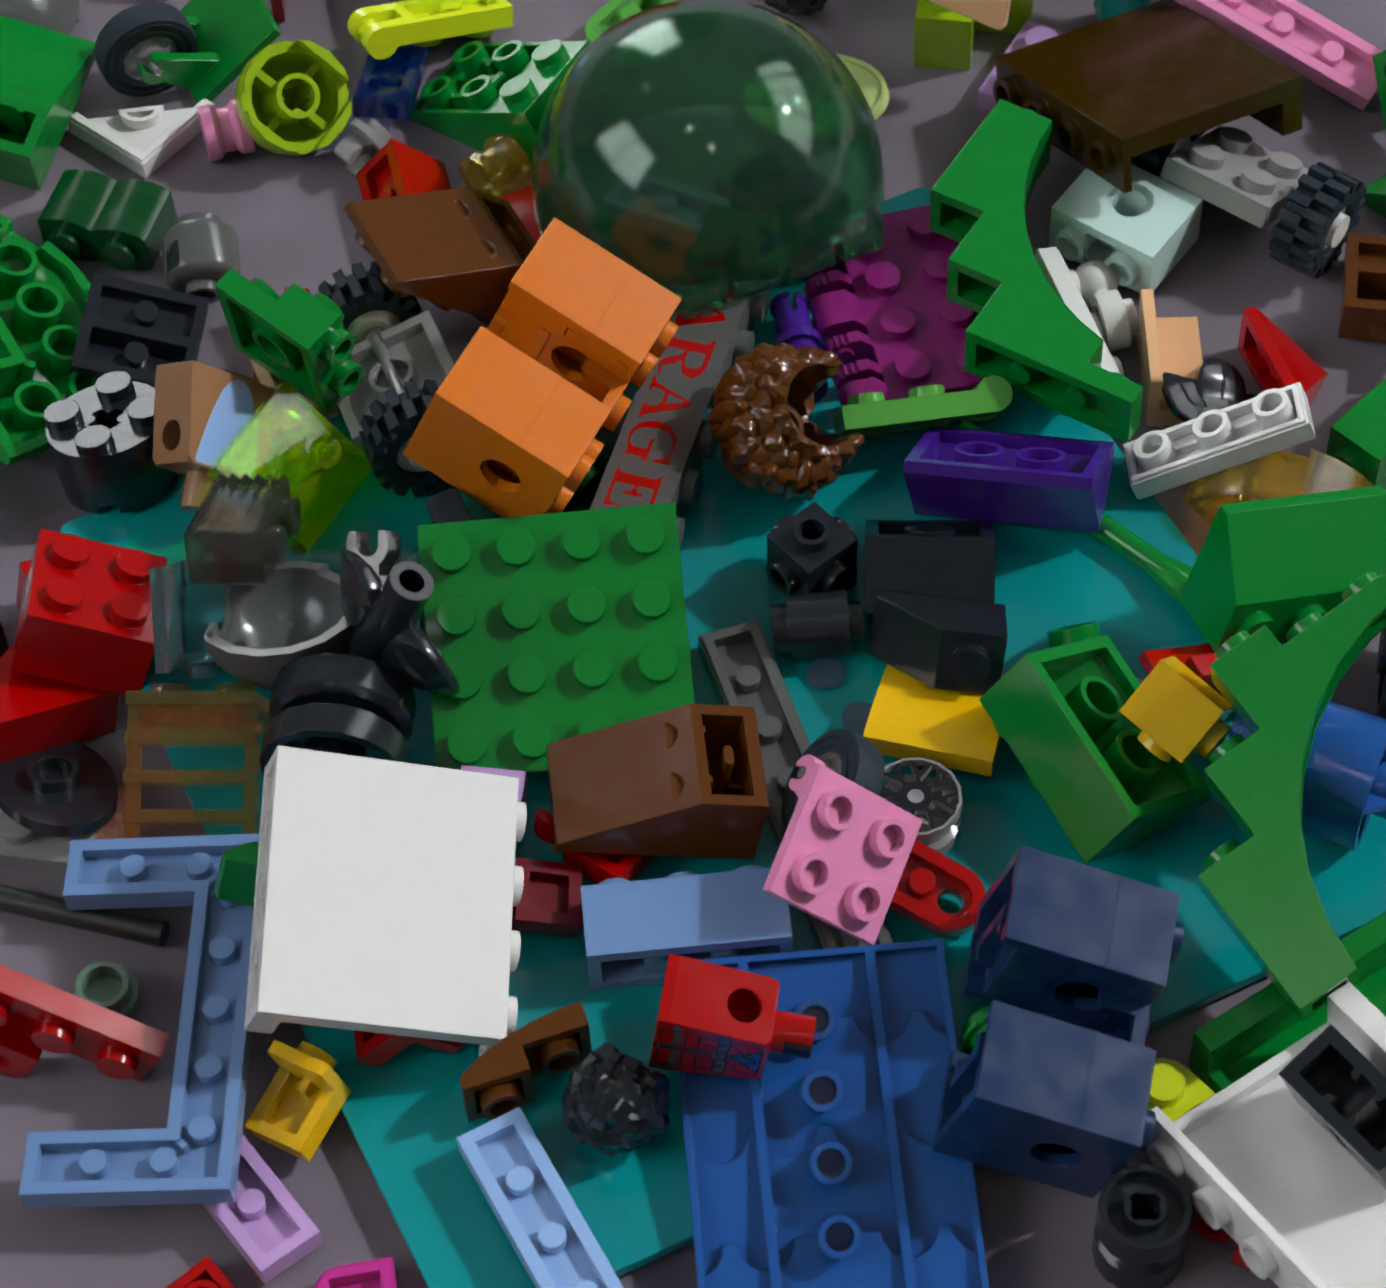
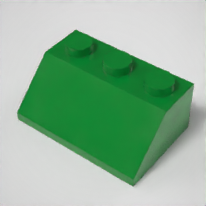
[1179,485,1386,652]
[979,635,1213,863]

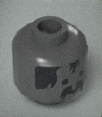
[162,212,241,303]

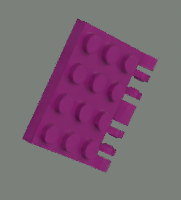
[786,205,983,406]

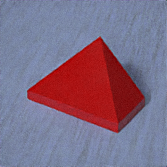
[1238,306,1328,408]

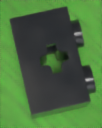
[1278,1024,1386,1189]

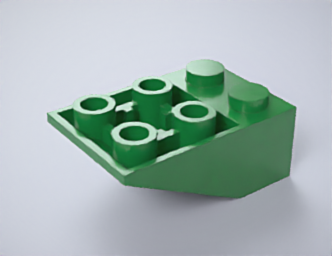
[0,15,95,191]
[406,39,617,167]

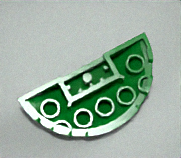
[0,214,99,466]

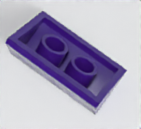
[903,426,1115,532]

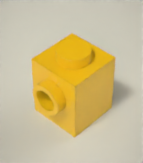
[1119,656,1234,763]

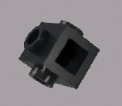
[766,501,858,596]

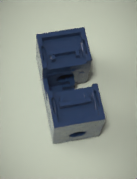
[932,845,1184,1198]

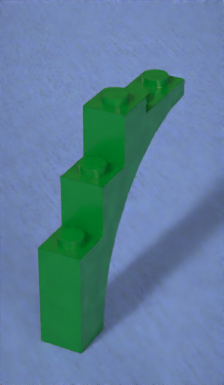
[1198,571,1386,1022]

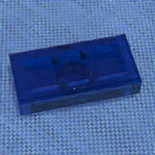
[352,44,428,120]

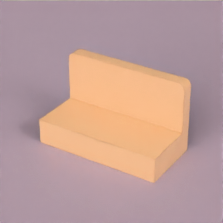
[1136,289,1203,426]

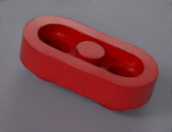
[889,839,986,937]

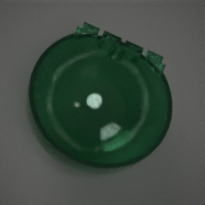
[531,0,885,318]

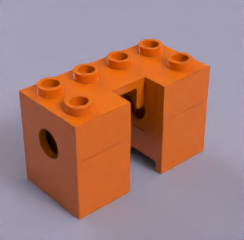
[403,217,682,517]

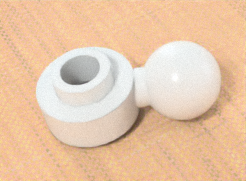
[1075,260,1139,352]

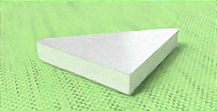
[68,99,215,179]

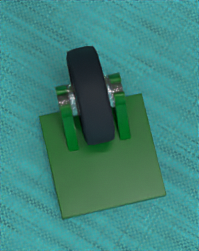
[94,0,282,104]

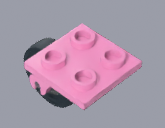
[763,729,923,945]

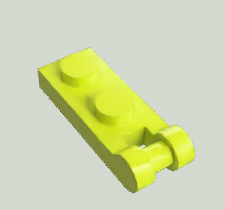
[347,0,513,60]

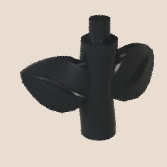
[340,549,460,695]

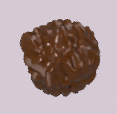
[708,342,865,501]

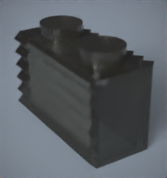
[184,473,302,585]

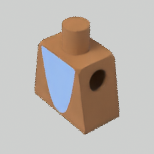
[152,360,287,516]

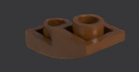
[459,1001,592,1122]

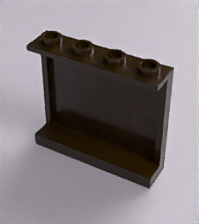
[993,0,1302,193]

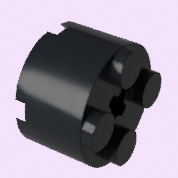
[44,371,178,514]

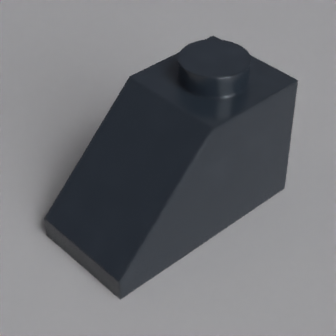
[869,590,1008,694]

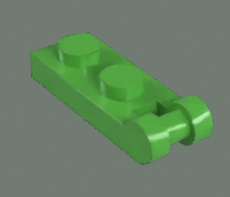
[833,375,1013,438]

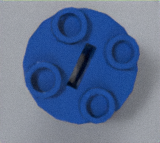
[1212,701,1386,851]

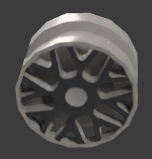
[879,757,962,855]

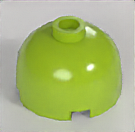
[235,39,352,156]

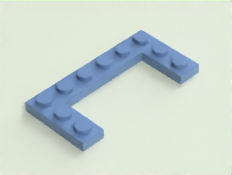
[19,833,259,1208]

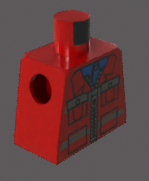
[649,954,816,1080]

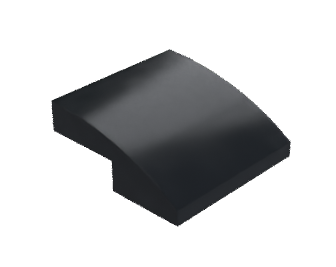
[70,272,210,388]

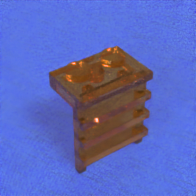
[122,683,270,838]

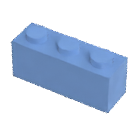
[580,865,793,991]

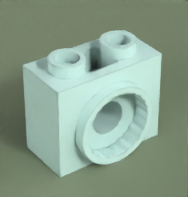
[1048,164,1203,293]

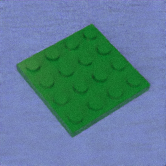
[417,502,695,777]

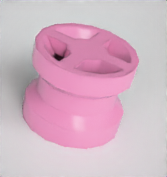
[197,98,255,162]

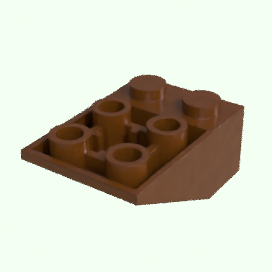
[344,187,536,324]
[546,704,769,860]

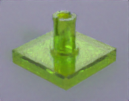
[206,381,372,557]

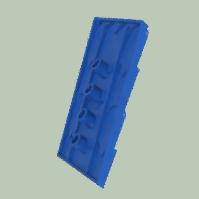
[678,939,989,1288]

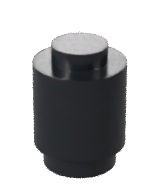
[770,589,864,660]

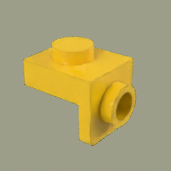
[244,1040,351,1162]

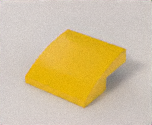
[863,664,1003,777]

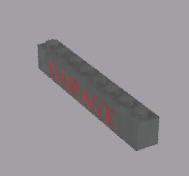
[589,204,788,546]

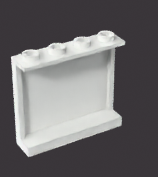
[244,745,527,1057]
[1147,982,1386,1288]

